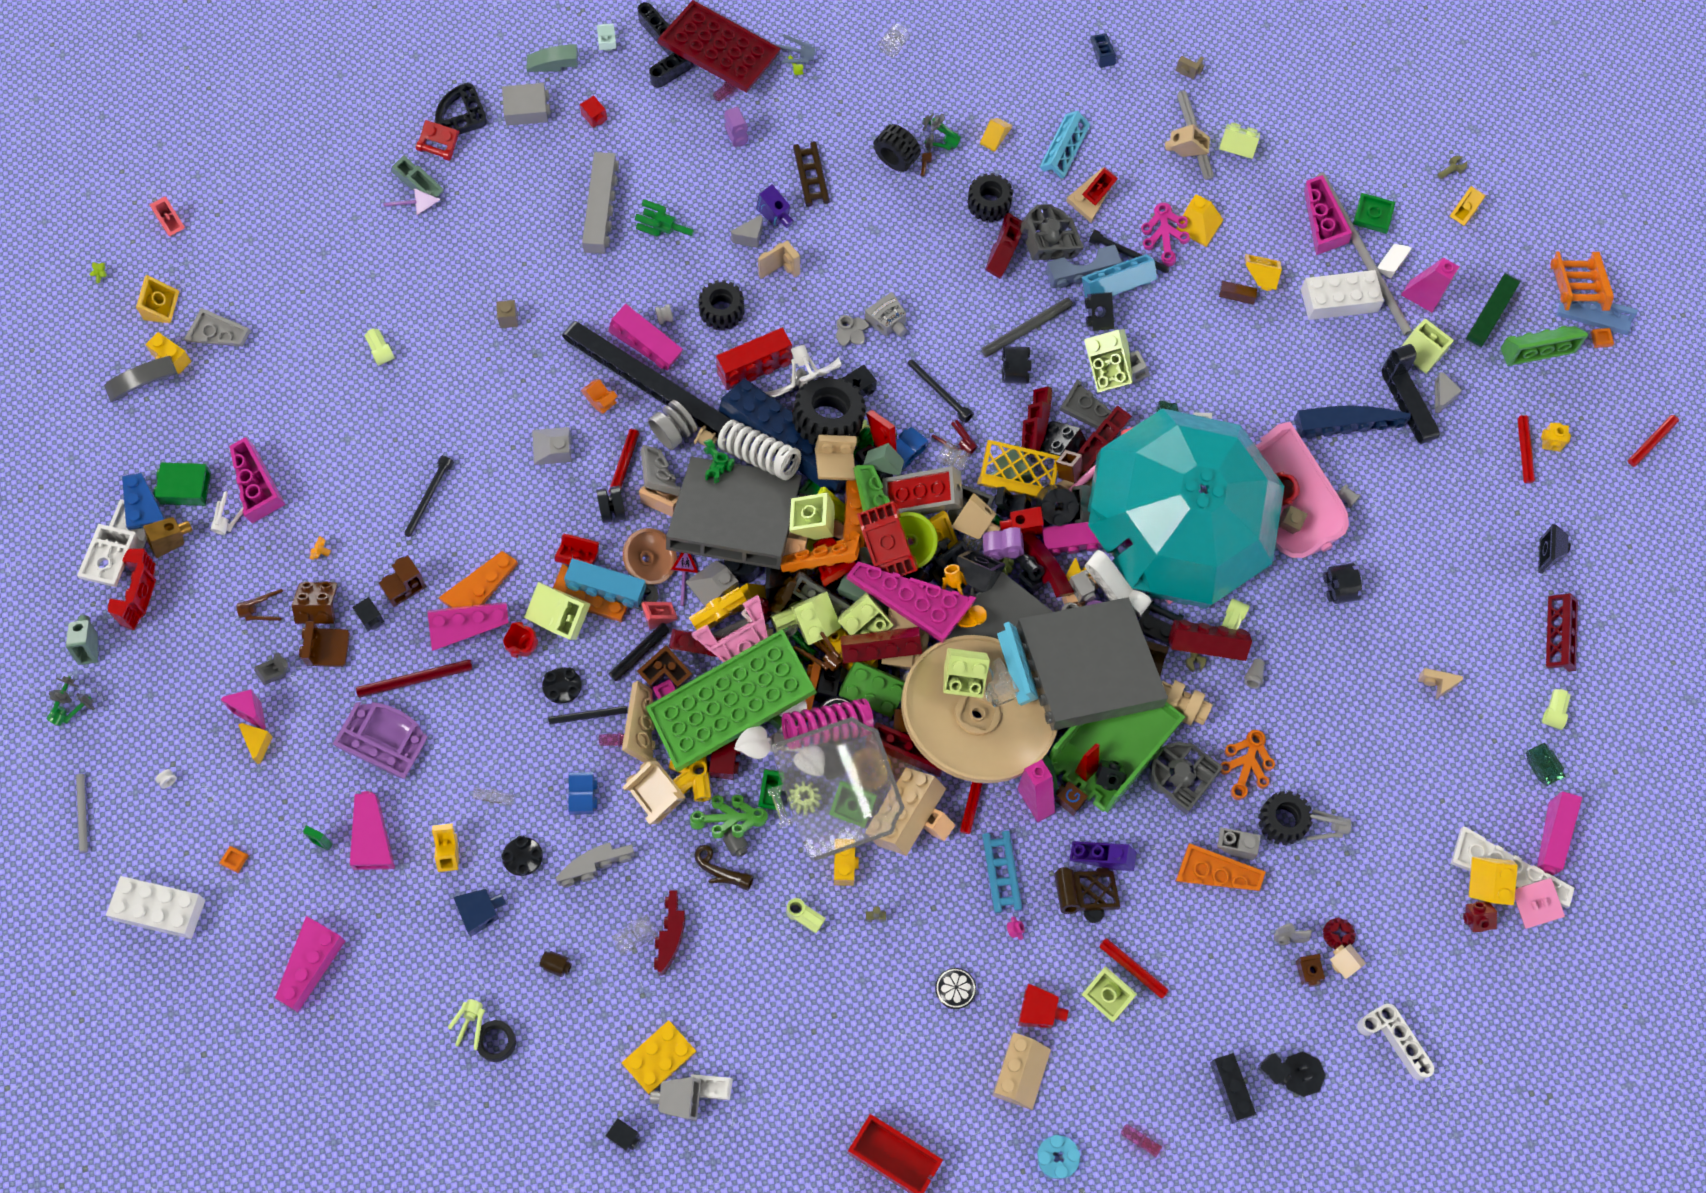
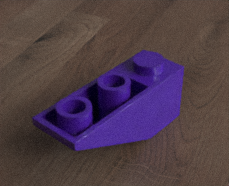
[1070,841,1137,871]

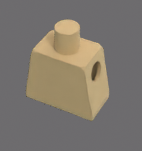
[1165,124,1210,157]
[952,493,1000,539]

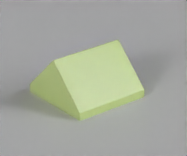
[1082,966,1137,1022]

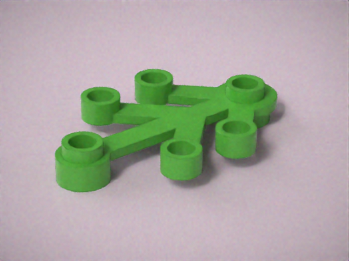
[690,795,768,839]

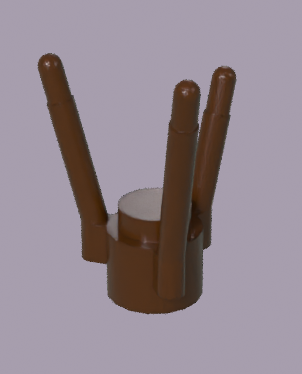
[236,589,283,621]
[794,632,843,672]

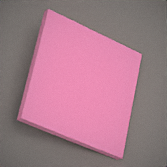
[1515,878,1565,929]

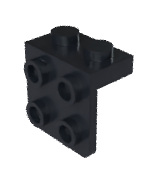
[1039,421,1087,456]

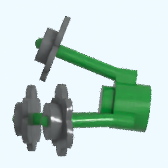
[922,113,961,153]
[783,624,817,663]
[46,676,95,726]

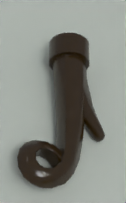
[694,845,754,891]

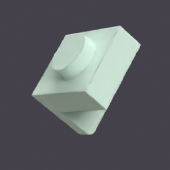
[597,23,616,51]

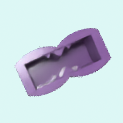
[724,106,748,147]
[983,527,1024,561]

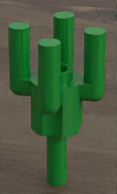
[635,199,694,237]

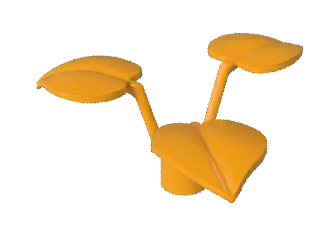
[942,564,987,627]

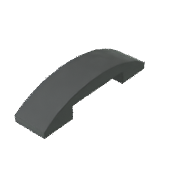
[104,356,177,402]

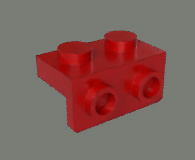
[555,533,599,565]

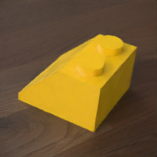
[1468,857,1518,905]

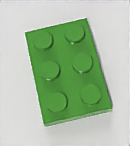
[838,661,905,718]

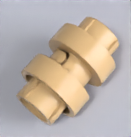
[1162,680,1213,726]

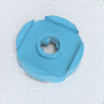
[1037,1135,1080,1179]

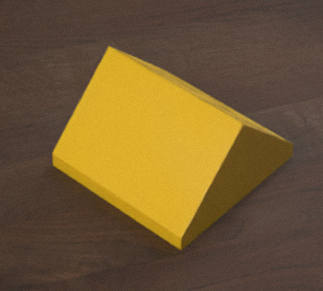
[136,275,180,323]

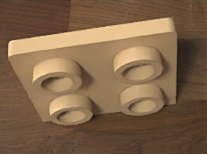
[758,240,800,279]
[815,435,857,480]

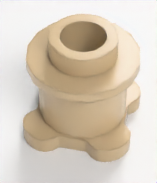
[694,426,718,446]

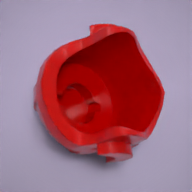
[1275,471,1300,506]
[503,622,538,658]

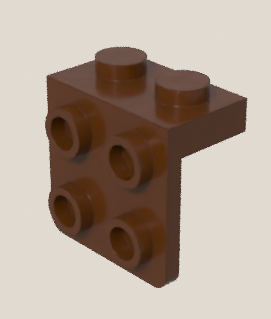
[291,581,338,624]
[299,621,350,667]

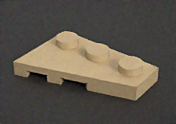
[1066,167,1111,223]

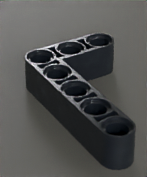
[637,2,694,88]
[1381,344,1440,444]

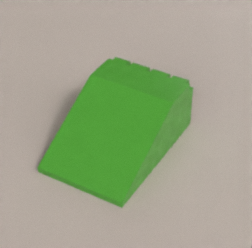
[1049,702,1185,813]

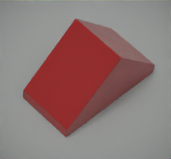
[1082,167,1118,206]

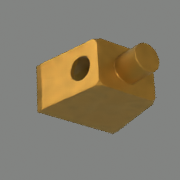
[143,517,193,559]

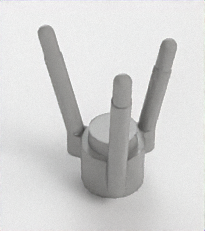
[1307,809,1351,841]

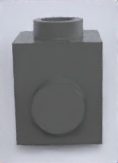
[254,652,288,685]

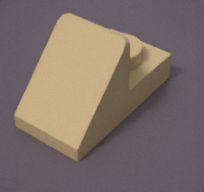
[1418,668,1463,699]

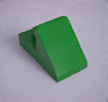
[758,769,784,811]

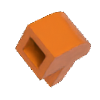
[580,379,618,414]

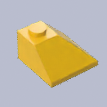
[1176,194,1223,247]
[1244,254,1282,291]

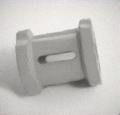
[1337,484,1361,508]

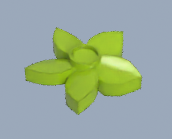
[89,262,107,283]

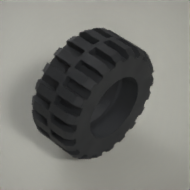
[792,376,866,445]

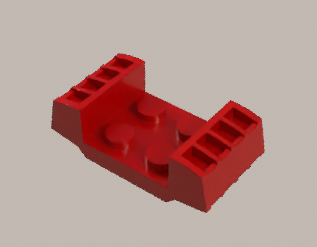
[857,501,918,576]
[108,548,156,630]

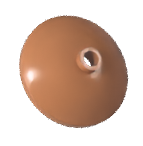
[623,528,677,585]

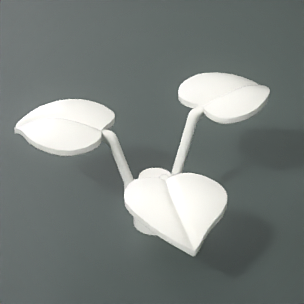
[763,344,842,397]
[734,700,825,776]

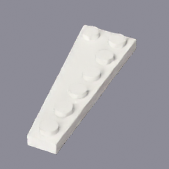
[1450,826,1574,908]

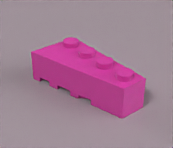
[1304,175,1352,255]
[608,303,683,371]
[229,437,286,524]
[427,602,509,651]
[275,916,345,1013]

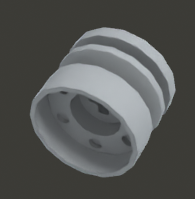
[648,400,697,450]

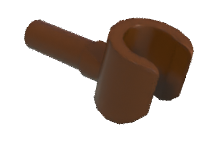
[920,152,932,177]

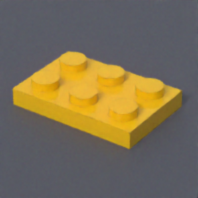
[621,1020,696,1095]

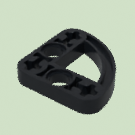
[435,83,487,135]

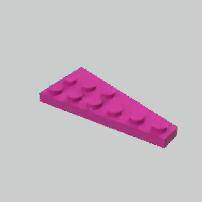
[846,562,976,643]

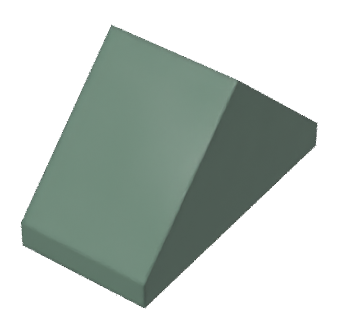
[864,443,904,476]

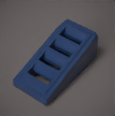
[1090,33,1116,68]

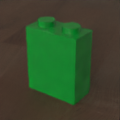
[153,462,211,506]

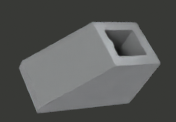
[1217,827,1260,860]

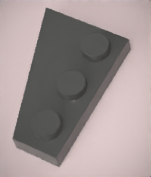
[1060,379,1112,429]

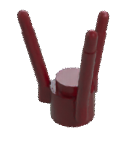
[931,420,978,457]

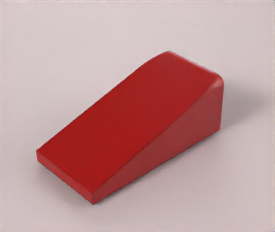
[1075,743,1100,781]

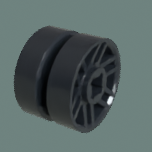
[596,485,626,523]

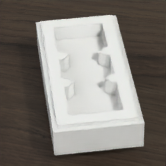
[691,1074,733,1100]

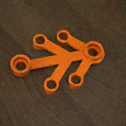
[1220,730,1275,800]

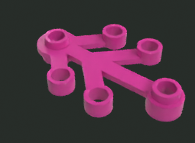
[1141,203,1190,267]

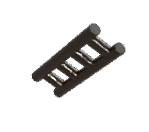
[793,141,830,207]

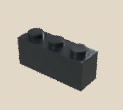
[1210,1053,1257,1124]

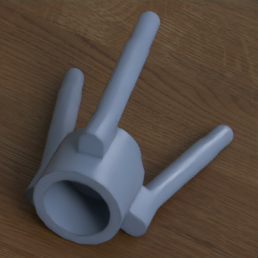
[776,34,815,64]

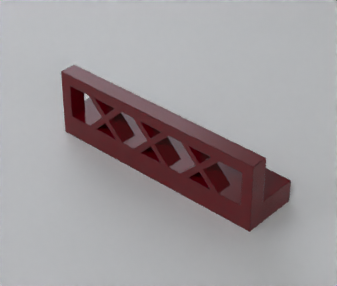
[1546,593,1578,672]

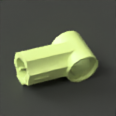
[364,329,395,366]
[1221,598,1250,630]
[770,599,804,632]
[1542,689,1571,730]
[786,898,826,934]

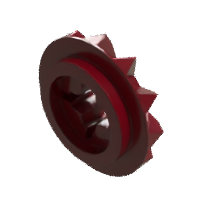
[1323,917,1356,950]

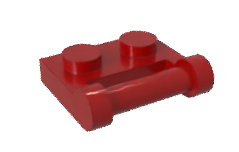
[416,120,460,161]

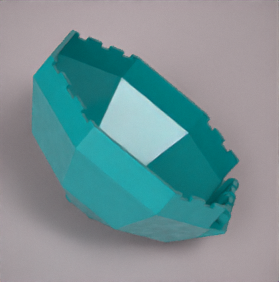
[1087,408,1285,609]

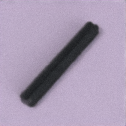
[609,623,669,681]

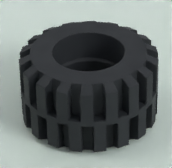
[873,124,921,172]
[967,173,1013,222]
[698,280,745,331]
[1258,791,1313,845]

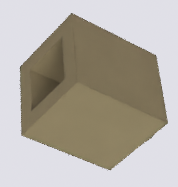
[496,300,518,328]
[1278,506,1307,534]

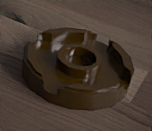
[770,577,797,614]

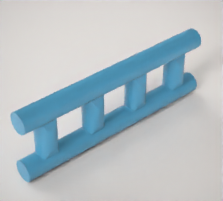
[982,831,1022,914]

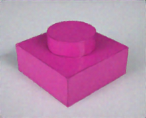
[653,679,676,700]

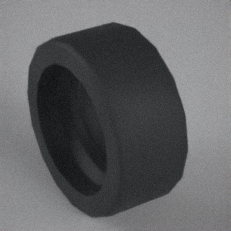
[477,1020,516,1062]

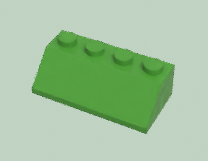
[1500,326,1588,367]

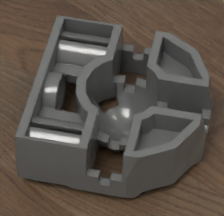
[1020,204,1084,261]
[1149,742,1223,815]

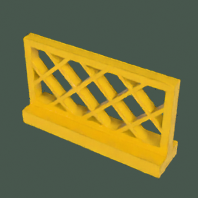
[977,440,1060,498]

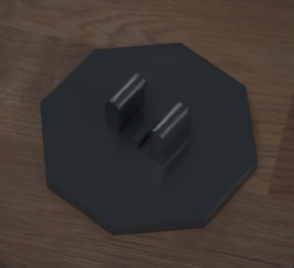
[1285,1051,1326,1097]

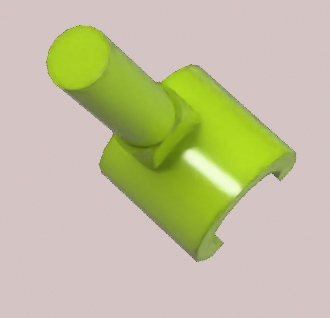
[788,55,803,75]

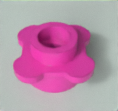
[1007,916,1025,940]

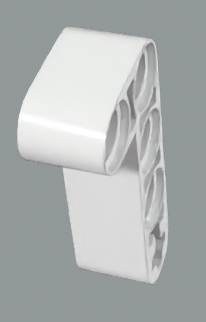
[1085,550,1152,617]
[1357,1004,1434,1081]

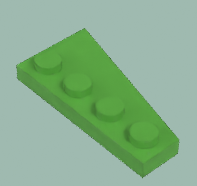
[853,465,890,512]

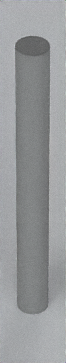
[76,774,88,853]

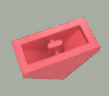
[149,196,185,237]
[641,602,678,630]

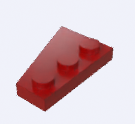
[866,410,897,452]
[813,537,856,587]

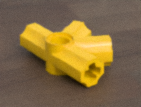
[689,587,747,630]
[668,756,712,802]

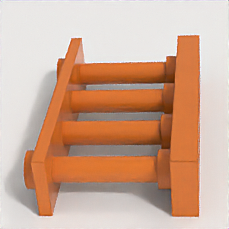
[1550,251,1614,311]

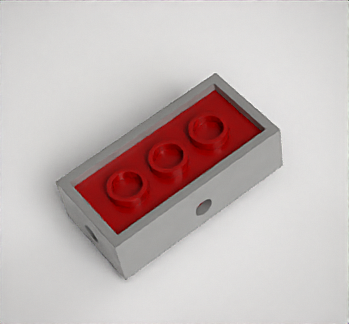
[882,466,963,515]

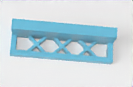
[1040,111,1090,178]
[997,622,1039,706]

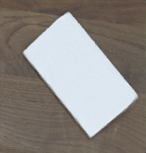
[1377,244,1412,279]

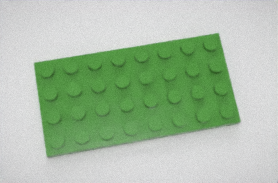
[646,629,817,772]

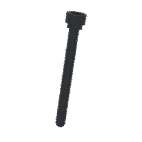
[1089,229,1170,273]
[908,359,974,424]
[404,455,454,537]

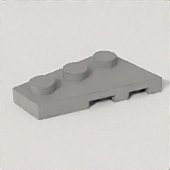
[184,308,251,347]
[641,445,681,496]

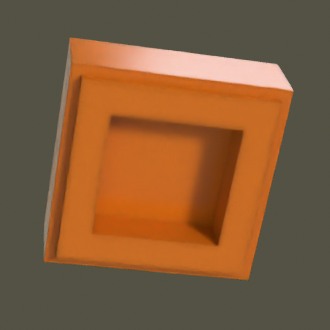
[1590,328,1614,348]
[219,846,249,873]

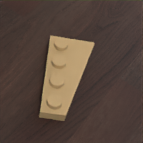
[622,681,656,763]

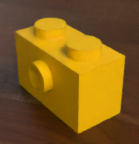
[145,332,192,374]
[834,840,859,886]

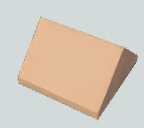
[639,486,679,517]

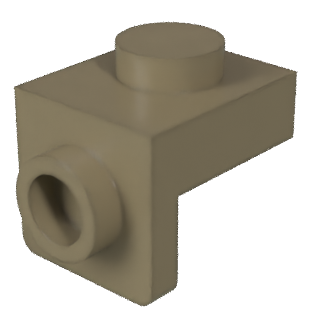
[1176,56,1205,80]

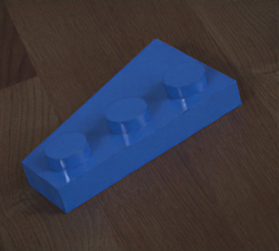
[122,473,165,530]

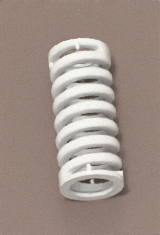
[718,420,801,480]

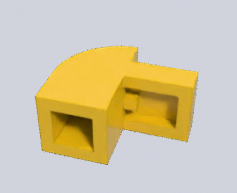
[432,823,459,872]

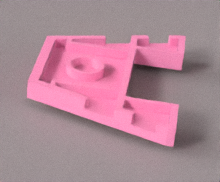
[692,595,768,663]

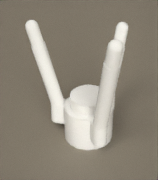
[210,491,243,535]

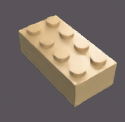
[866,767,946,856]

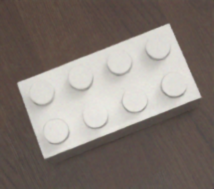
[1301,270,1384,320]
[106,876,205,939]

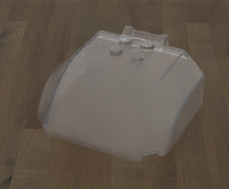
[768,717,905,861]

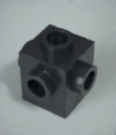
[1095,759,1127,791]

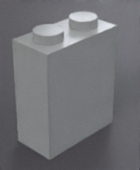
[502,83,551,126]

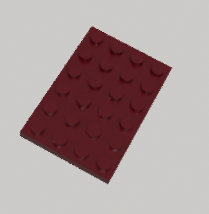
[657,0,781,93]

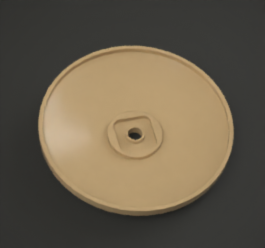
[901,635,1057,783]

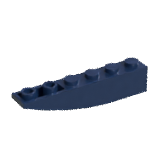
[1294,405,1411,439]

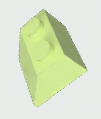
[789,493,835,540]
[791,591,841,645]

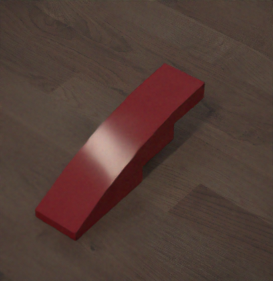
[1022,386,1052,456]
[1077,405,1132,472]
[1023,534,1074,598]

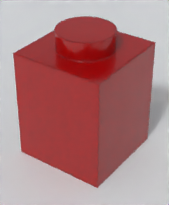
[580,95,607,128]

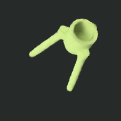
[448,999,485,1050]

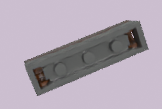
[793,570,853,617]

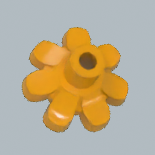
[309,536,331,560]

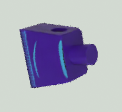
[756,184,794,228]

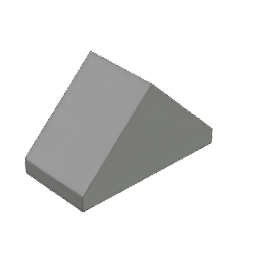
[731,215,763,248]
[1435,372,1462,413]

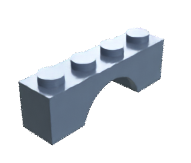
[1045,245,1122,289]

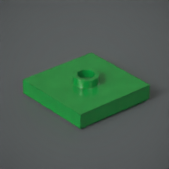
[1353,193,1396,234]

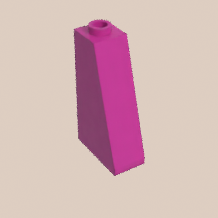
[1401,257,1460,313]
[1017,759,1055,822]
[350,791,395,870]
[1537,791,1582,875]

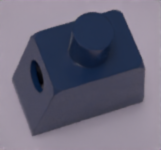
[453,889,506,937]

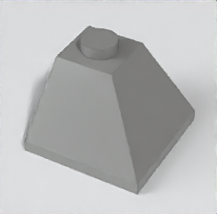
[532,427,572,465]
[686,560,739,607]

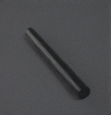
[548,706,628,725]

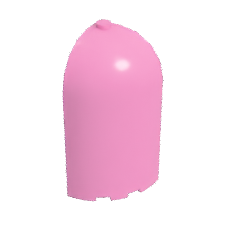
[1255,422,1349,558]

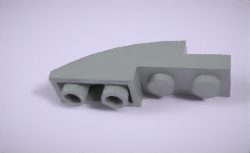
[556,842,635,887]

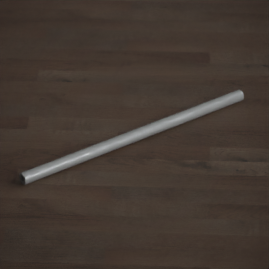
[1316,172,1412,336]

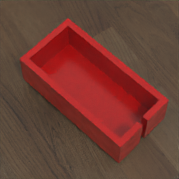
[716,327,793,391]
[847,1114,943,1193]

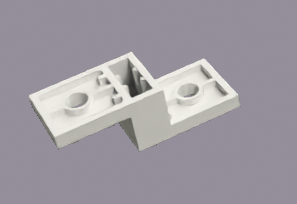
[77,499,147,587]

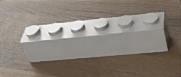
[582,152,619,254]

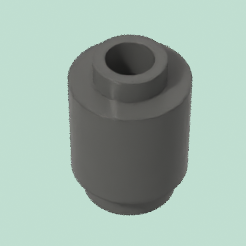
[723,828,749,858]

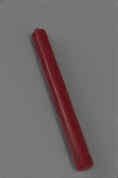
[356,659,473,698]

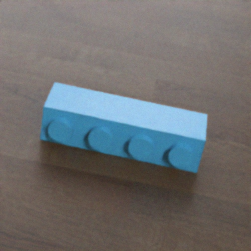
[1082,254,1157,298]
[564,558,646,608]

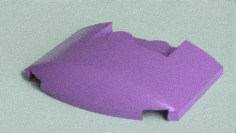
[333,702,428,779]

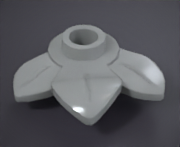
[836,315,869,346]
[1274,923,1312,945]

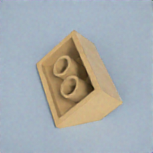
[881,608,929,670]
[992,1032,1051,1110]

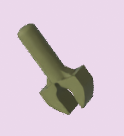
[1438,156,1467,179]
[1185,652,1206,672]
[866,906,886,922]

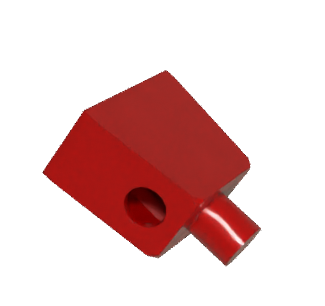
[999,506,1044,535]
[1018,984,1069,1028]

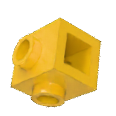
[1541,423,1571,452]

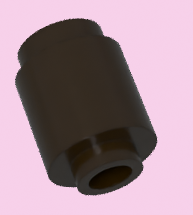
[539,951,572,977]

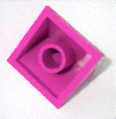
[221,689,266,730]

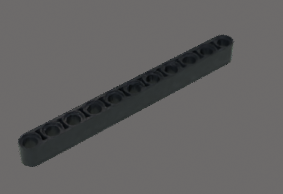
[562,321,733,438]

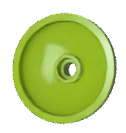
[899,512,938,568]

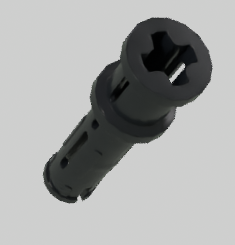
[1016,550,1045,581]

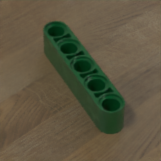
[1466,273,1521,348]

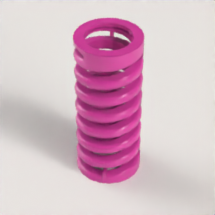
[782,698,874,749]

